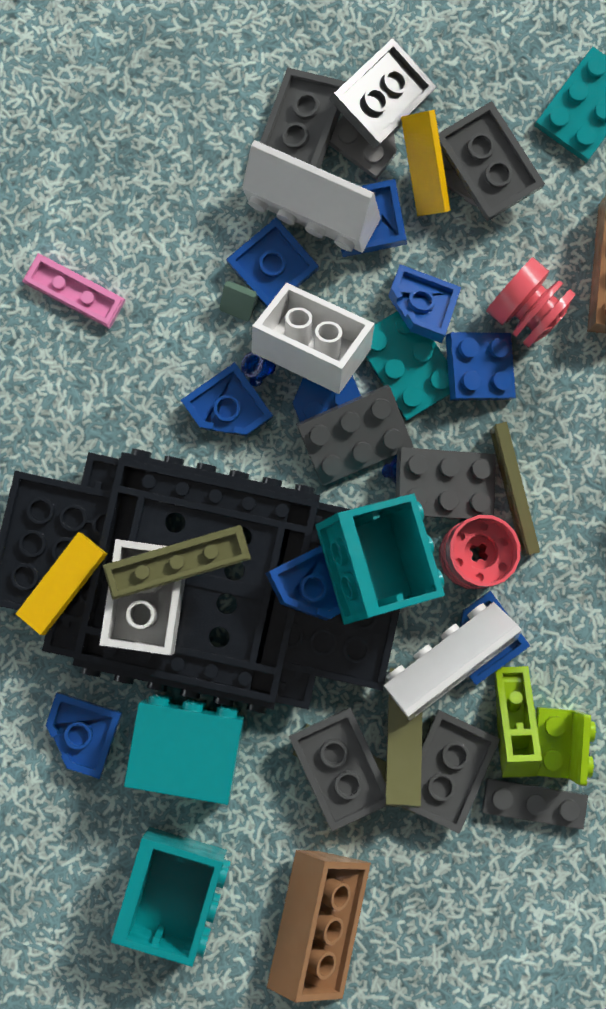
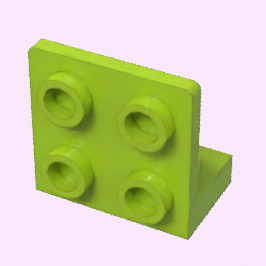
[536,707,596,786]

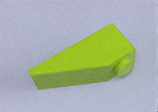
[495,666,542,778]

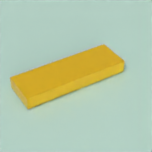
[401,110,451,217]
[16,532,107,635]

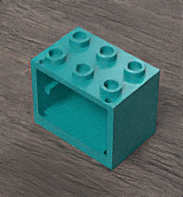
[315,493,445,625]
[124,693,245,805]
[111,827,231,967]

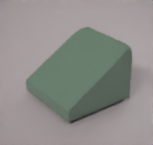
[220,280,258,321]

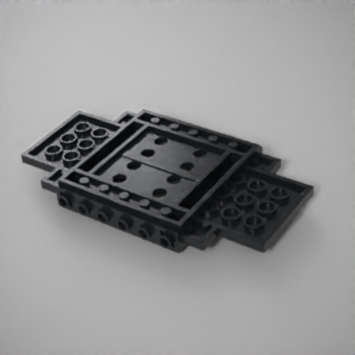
[0,448,400,714]

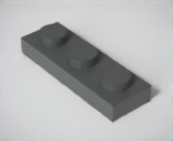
[481,778,588,830]

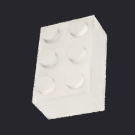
[252,283,375,394]
[99,539,185,655]

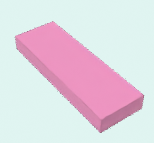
[22,253,125,329]

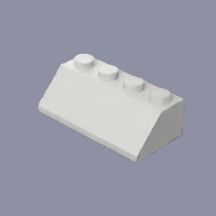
[242,140,381,253]
[384,602,522,721]

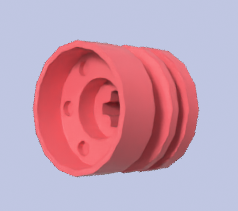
[486,257,576,348]
[439,515,521,589]

